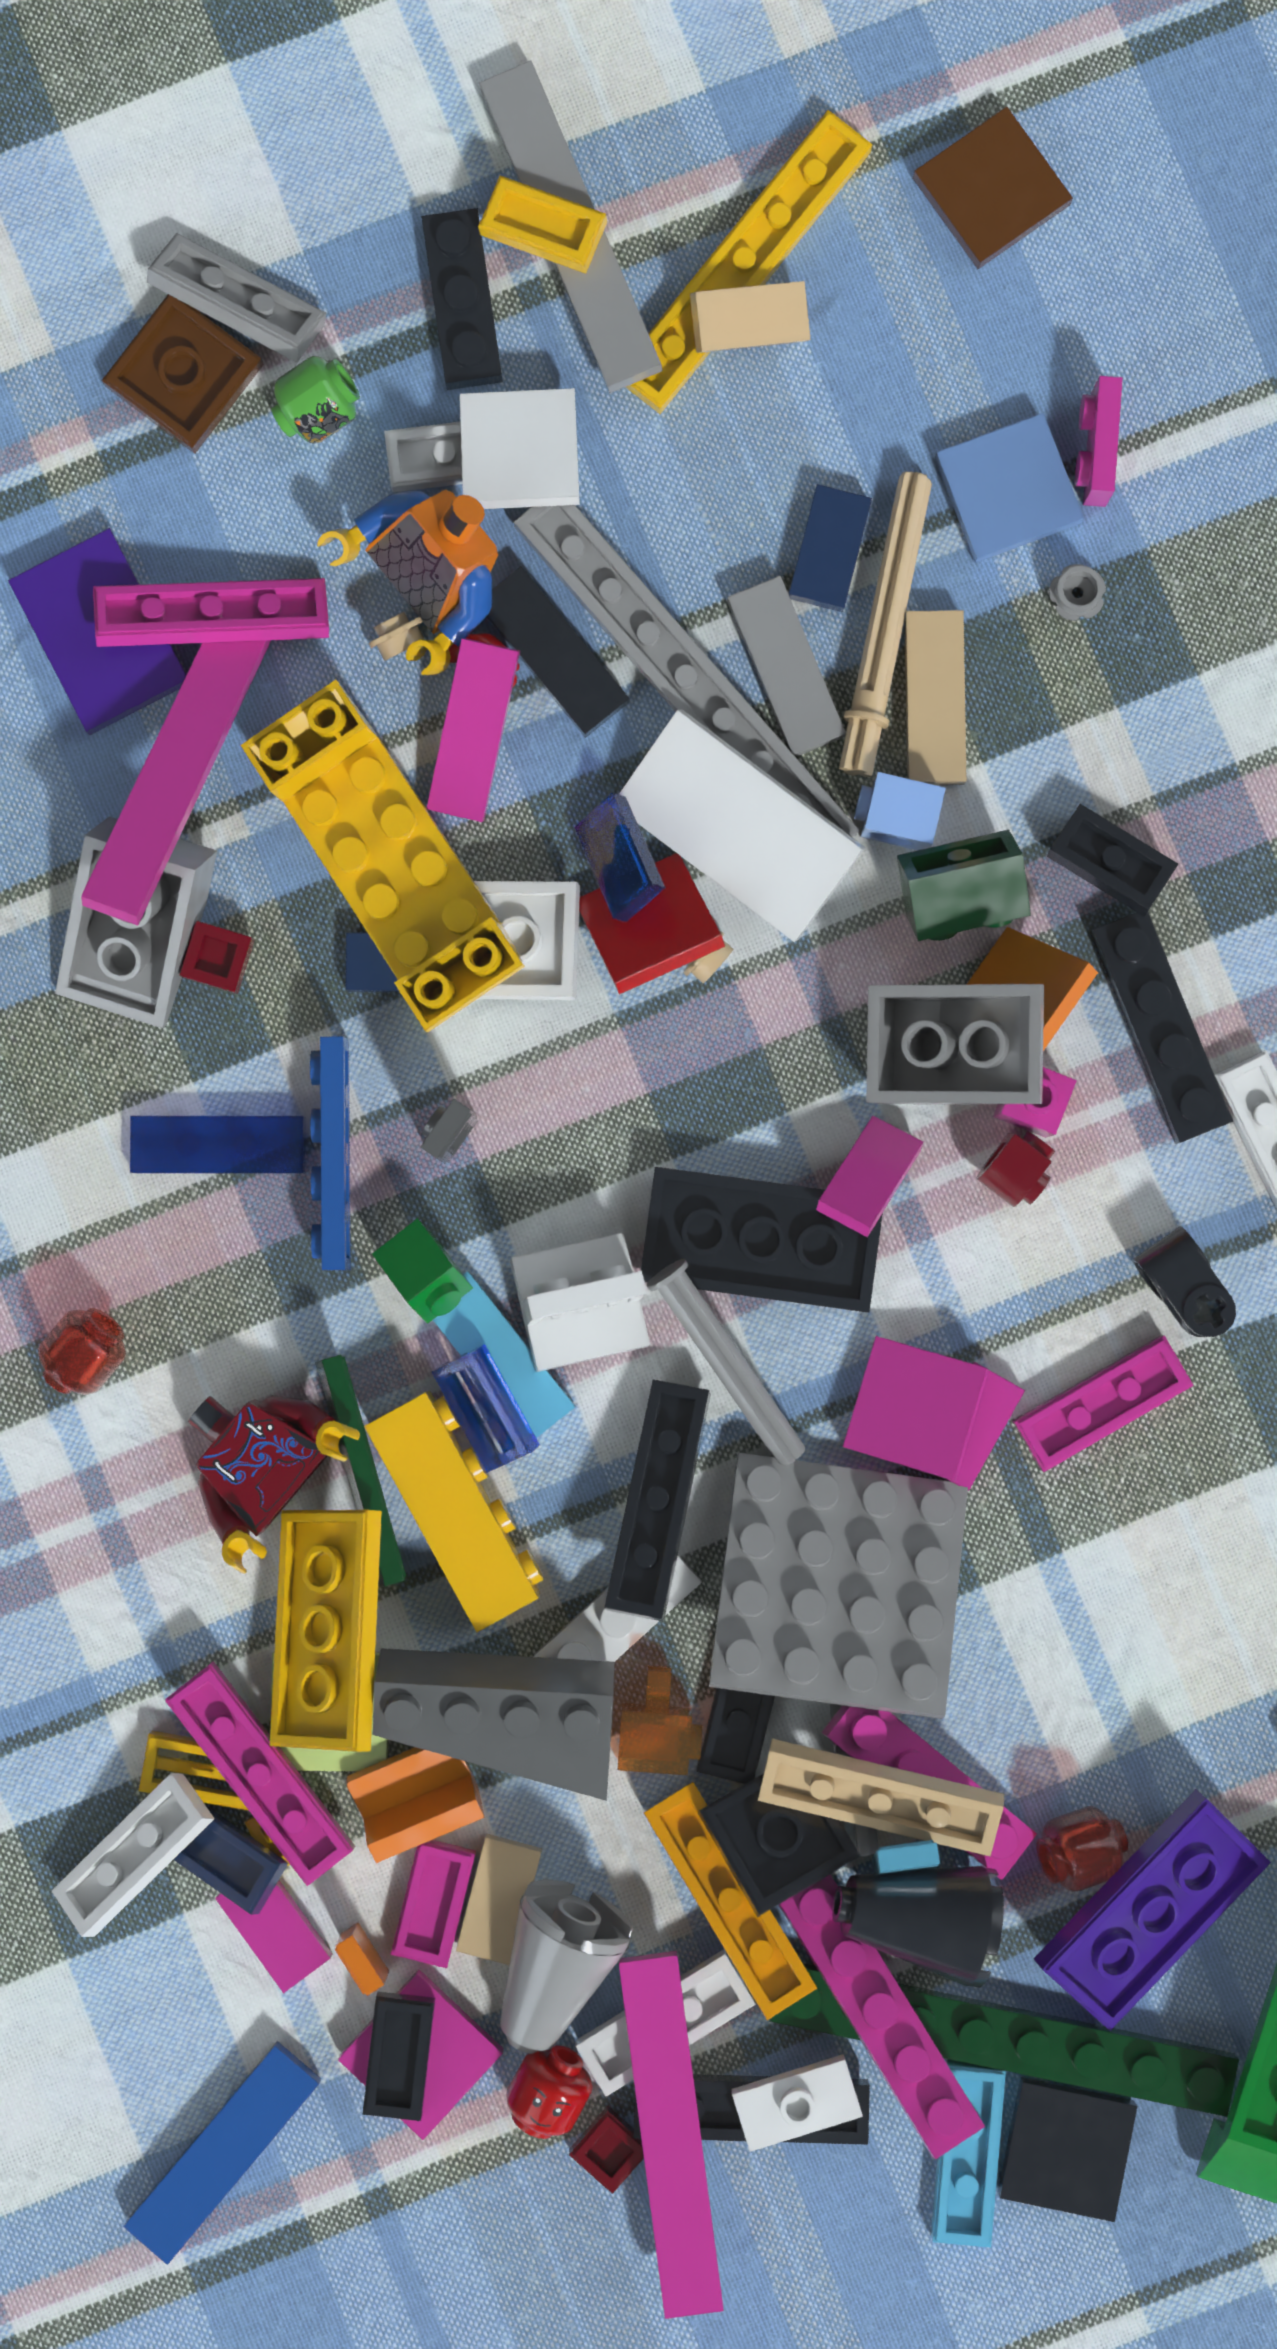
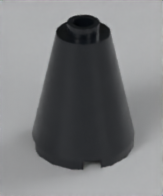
[832,1866,1004,1988]

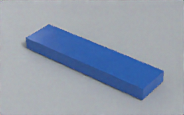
[123,2041,322,2265]

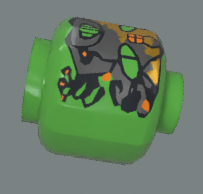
[271,356,360,444]

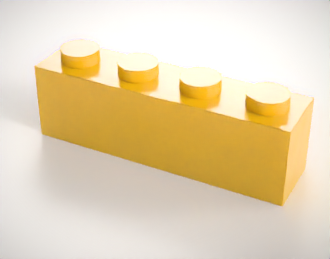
[364,1390,544,1633]

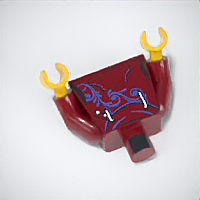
[188,1395,360,1574]

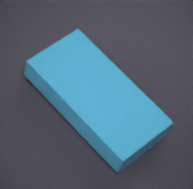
[872,1840,940,1874]

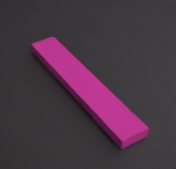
[81,640,271,926]
[619,1951,724,2319]

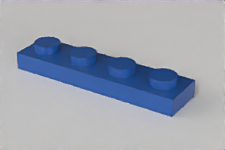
[310,1036,351,1270]

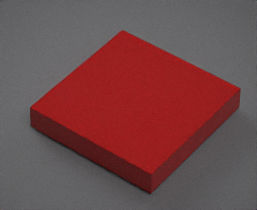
[579,853,725,995]

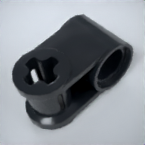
[1133,1226,1236,1337]

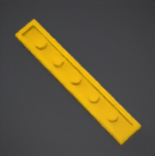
[626,110,873,414]

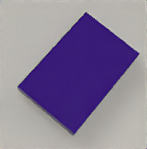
[8,528,187,735]

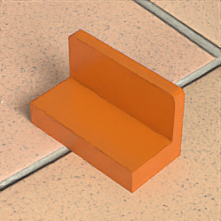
[346,1747,485,1863]

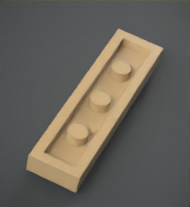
[758,1739,1004,1856]

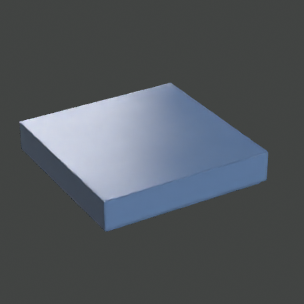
[935,413,1084,563]

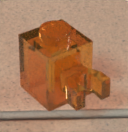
[617,1665,702,1776]

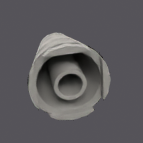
[500,1879,633,2054]

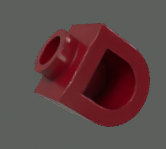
[976,1131,1055,1207]

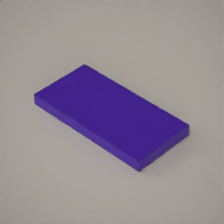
[1033,1789,1271,2031]

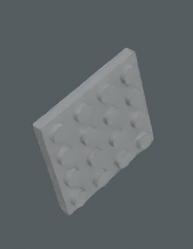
[708,1453,968,1719]

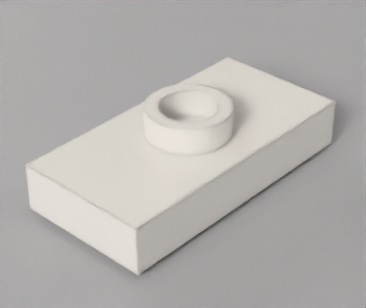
[732,2054,863,2152]

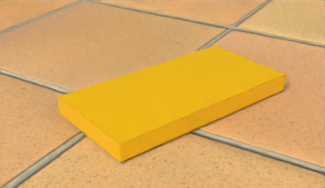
[270,1510,382,1752]

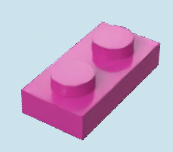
[1075,376,1123,507]

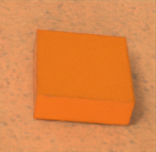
[335,1922,389,1996]

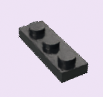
[421,208,503,390]

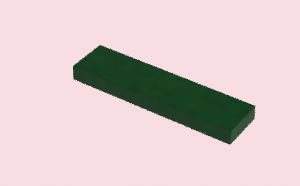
[315,1355,406,1587]

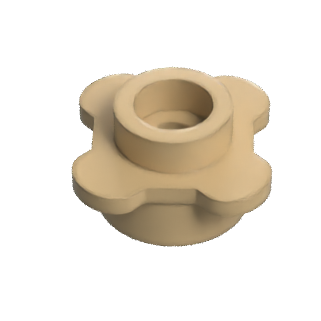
[369,612,425,661]

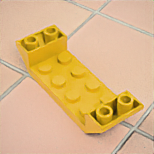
[240,679,525,1033]

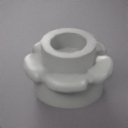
[1049,564,1106,621]

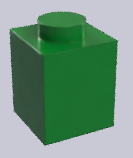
[372,1218,473,1324]

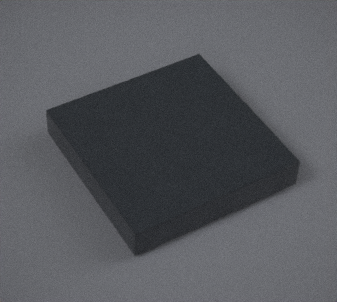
[698,1773,860,1918]
[998,2077,1138,2222]

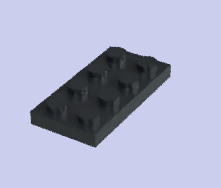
[641,1167,883,1313]

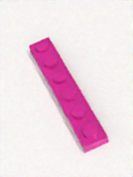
[779,1875,985,2160]

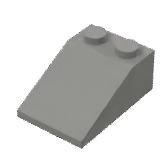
[55,816,217,1028]
[866,984,1044,1105]

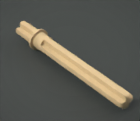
[839,472,932,777]

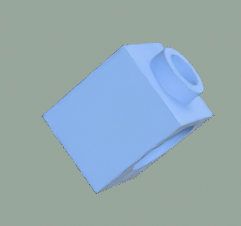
[854,772,946,850]

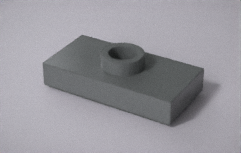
[420,1099,478,1164]

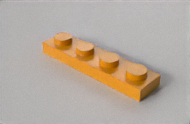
[644,1782,817,2020]

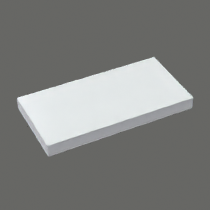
[612,709,865,942]

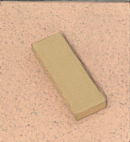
[904,610,967,785]

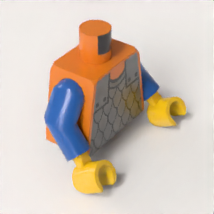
[317,490,498,675]

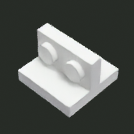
[510,1233,650,1372]

